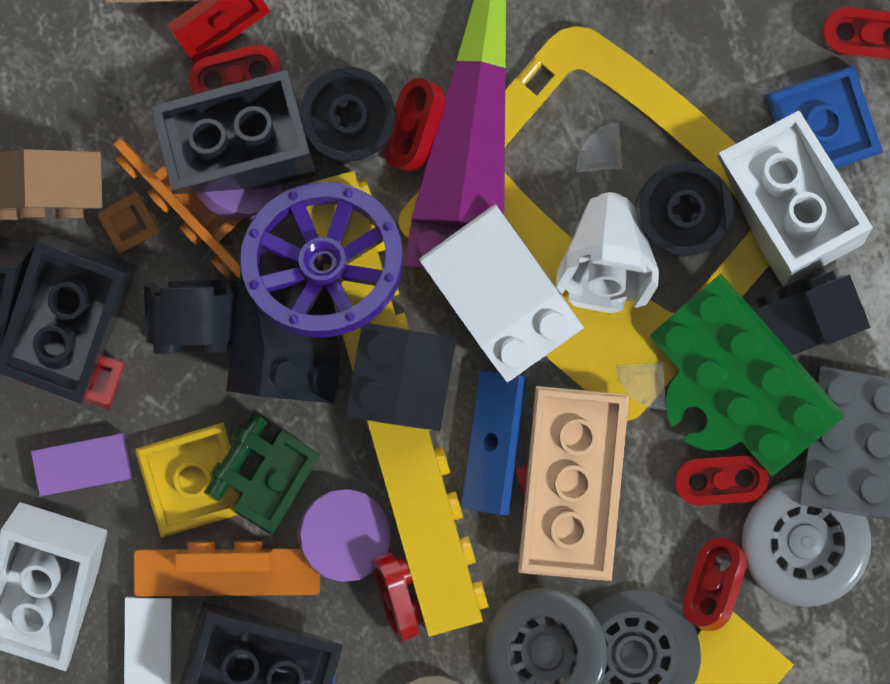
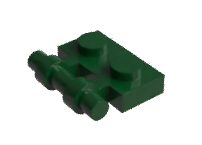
[204,413,320,534]

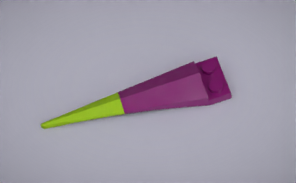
[405,0,506,272]

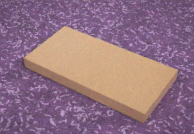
[518,386,629,581]

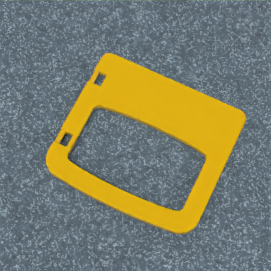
[398,26,770,421]

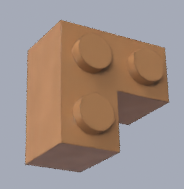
[0,149,102,221]

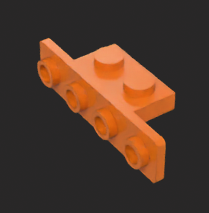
[113,138,245,281]
[134,541,320,597]

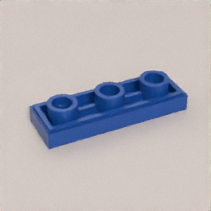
[461,370,528,515]

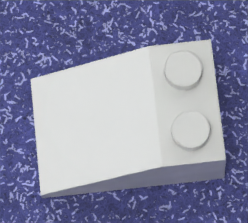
[718,111,873,287]
[419,204,584,383]
[0,502,108,671]

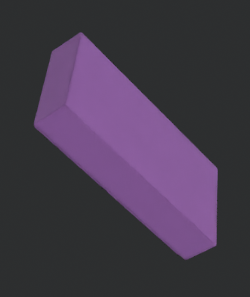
[31,433,133,497]

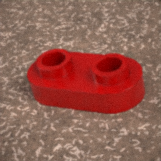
[821,7,890,61]
[189,45,282,95]
[383,78,445,172]
[674,455,769,506]
[683,537,747,631]
[371,552,423,643]

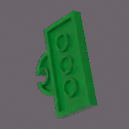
[649,273,845,477]

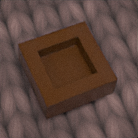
[97,191,162,255]

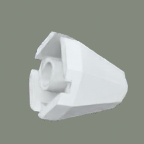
[556,192,659,313]

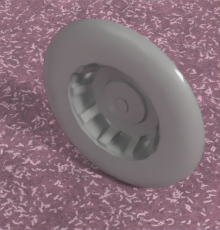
[742,478,871,607]

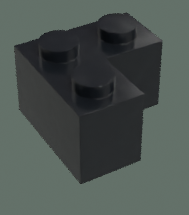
[753,270,871,355]

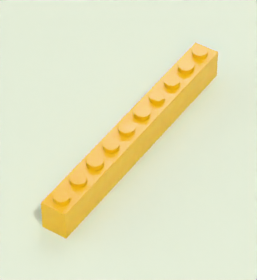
[306,171,489,637]

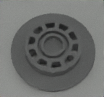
[484,588,607,684]
[573,590,701,684]

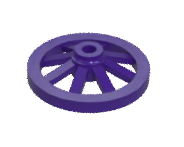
[240,182,403,337]

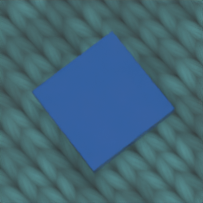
[764,65,883,169]

